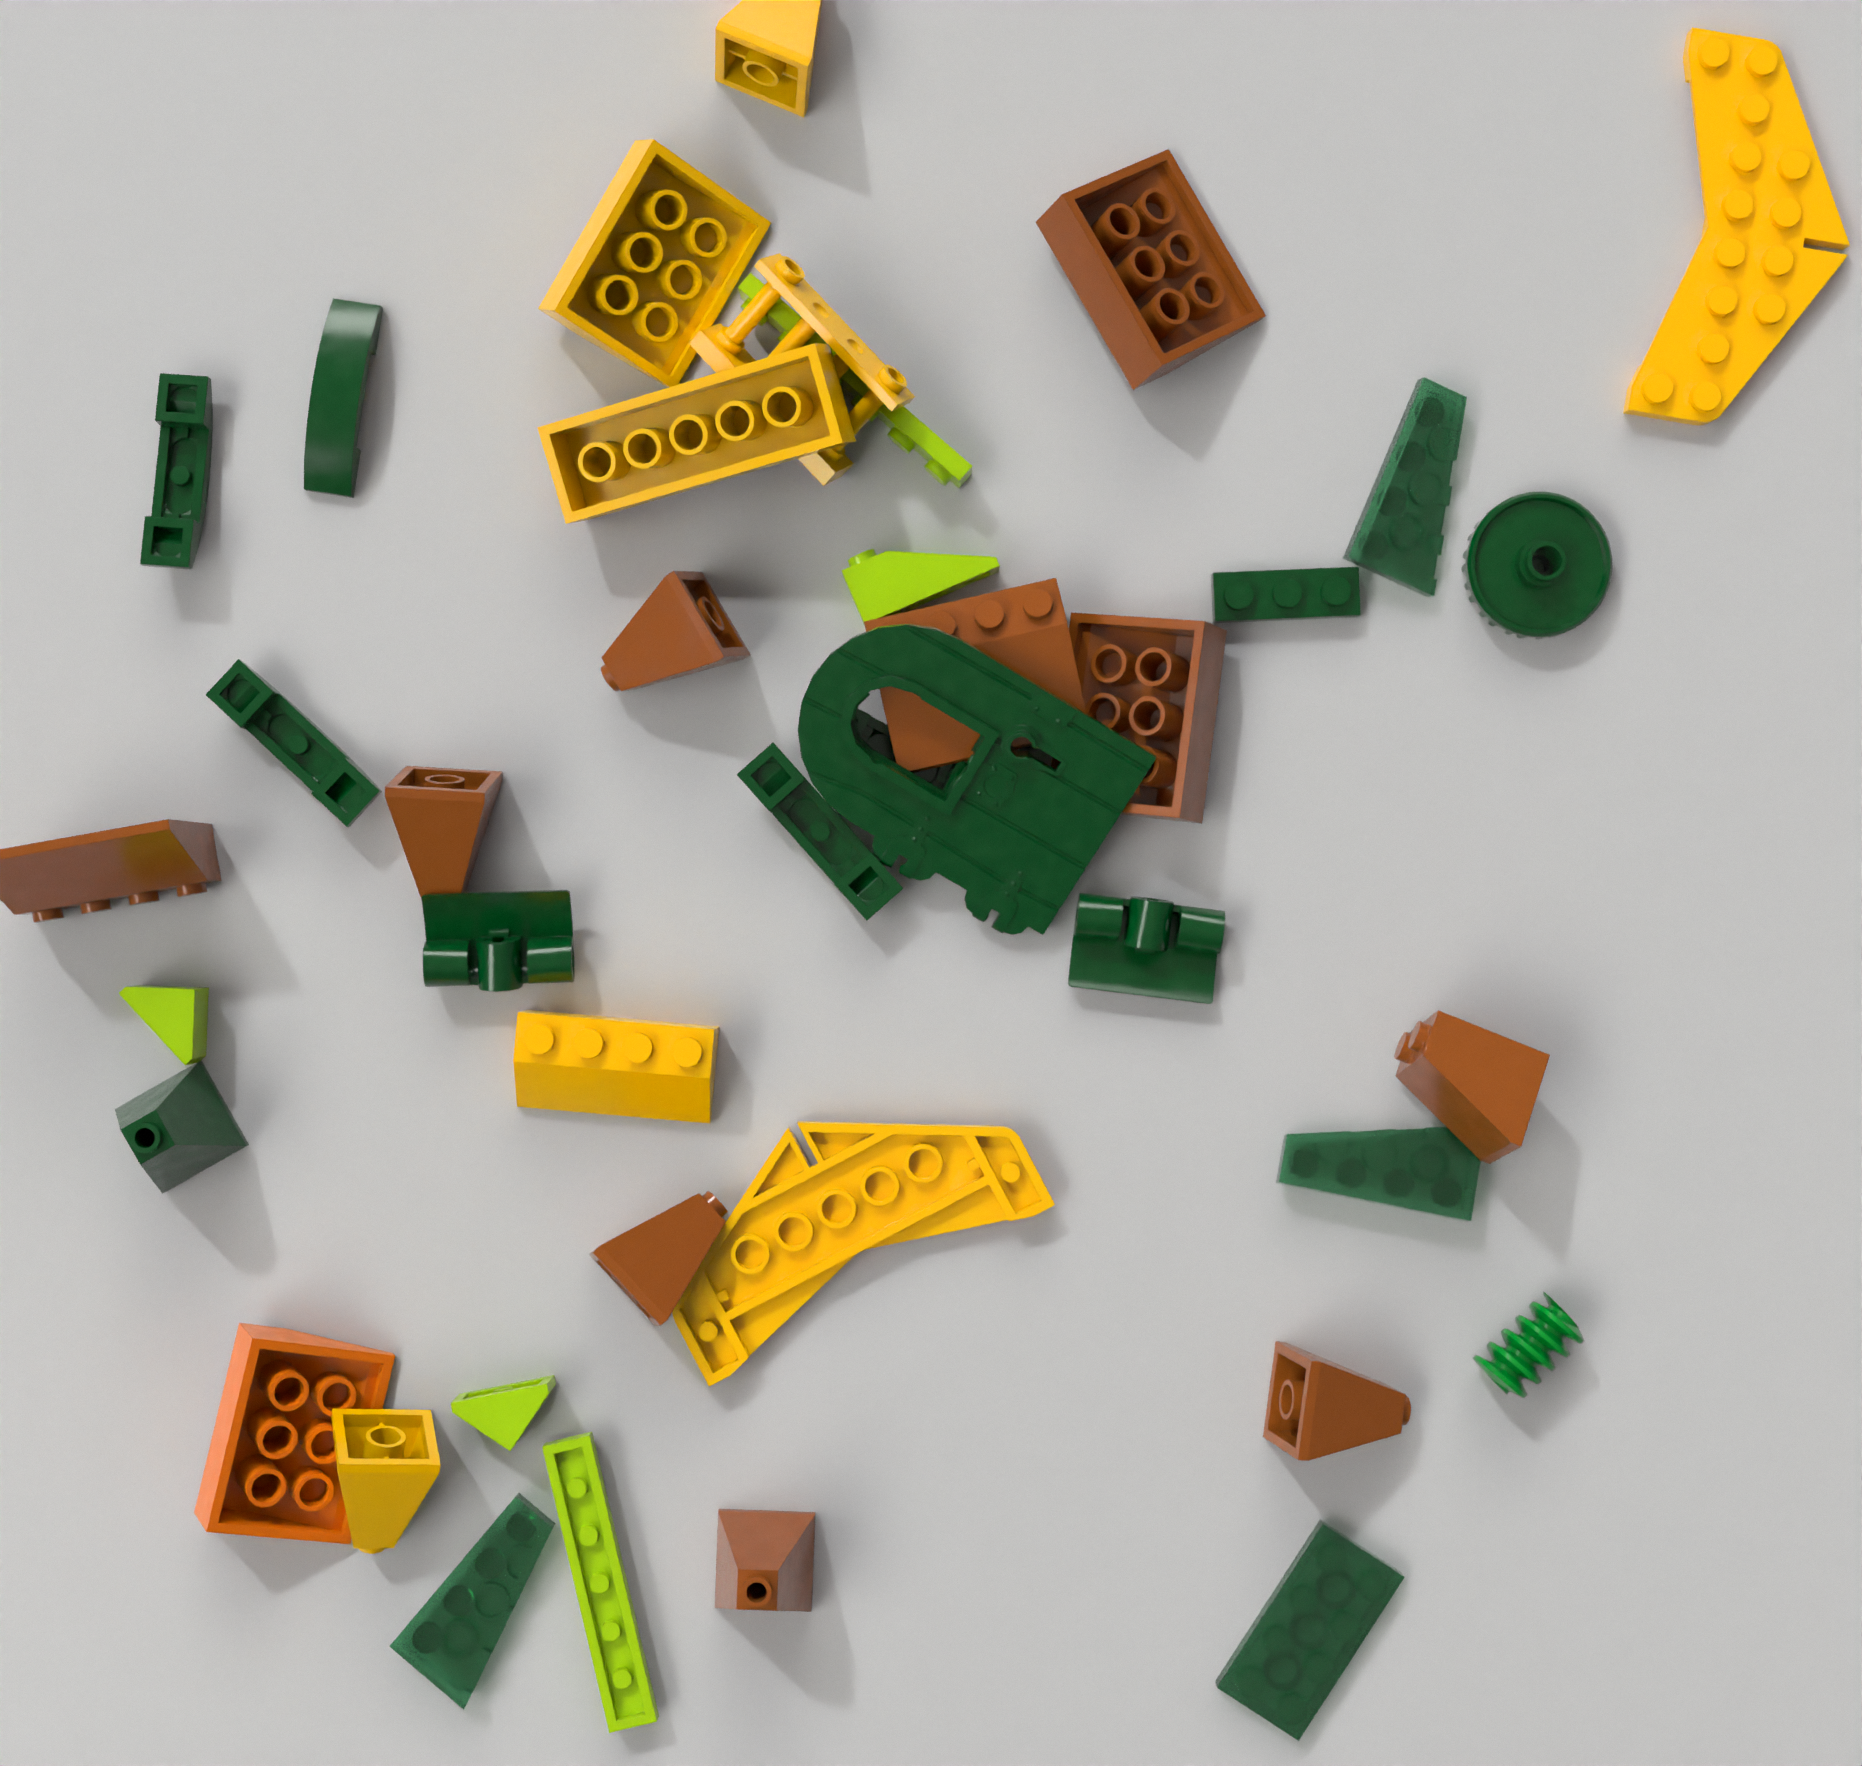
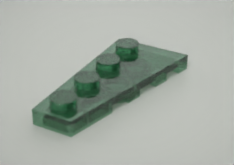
[1343,377,1467,597]
[1276,1127,1481,1222]
[389,1492,556,1709]

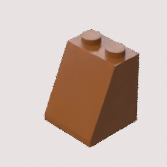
[1394,1010,1550,1164]

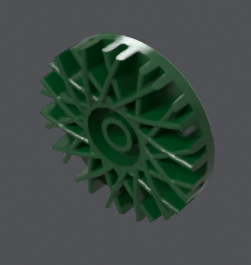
[1461,492,1612,639]

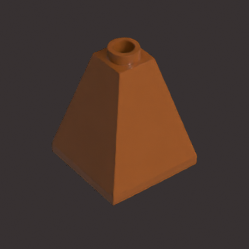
[601,571,751,691]
[385,766,503,897]
[589,1191,728,1326]
[1263,1341,1411,1461]
[715,1509,816,1612]

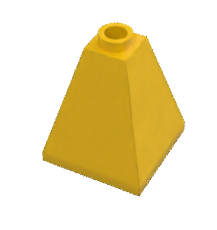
[715,0,822,117]
[331,1409,441,1554]

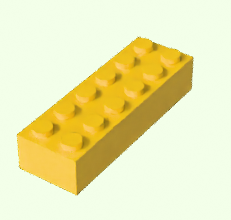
[537,343,856,524]

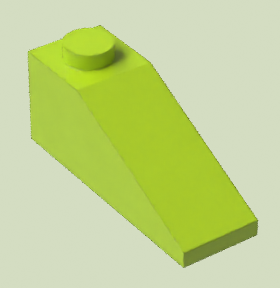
[841,549,1000,626]

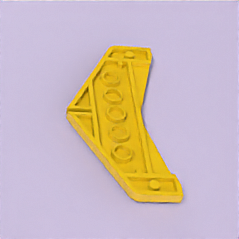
[1623,27,1850,426]
[672,1121,1055,1386]

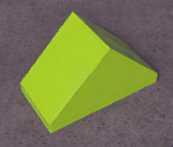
[118,985,209,1065]
[451,1375,556,1451]

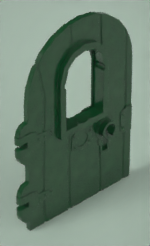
[798,624,1157,935]

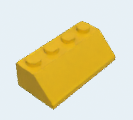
[513,1010,719,1123]

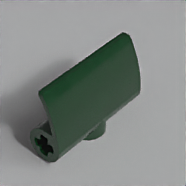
[421,890,575,992]
[1068,893,1225,1004]

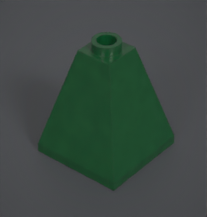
[115,1061,249,1194]

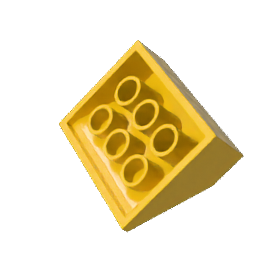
[538,139,771,388]

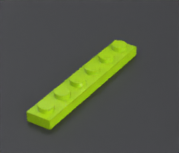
[738,273,972,488]
[542,1432,659,1733]

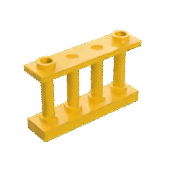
[689,253,915,486]

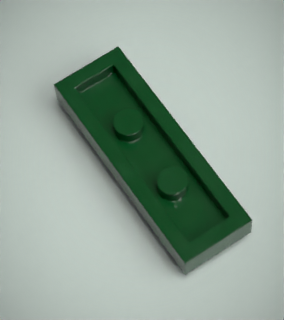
[1211,567,1361,623]

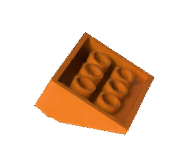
[194,1323,395,1544]

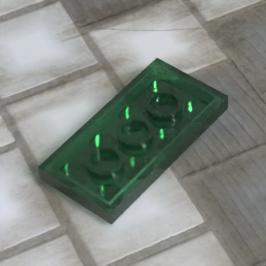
[1215,1519,1405,1741]

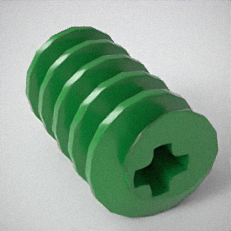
[1473,1291,1585,1398]

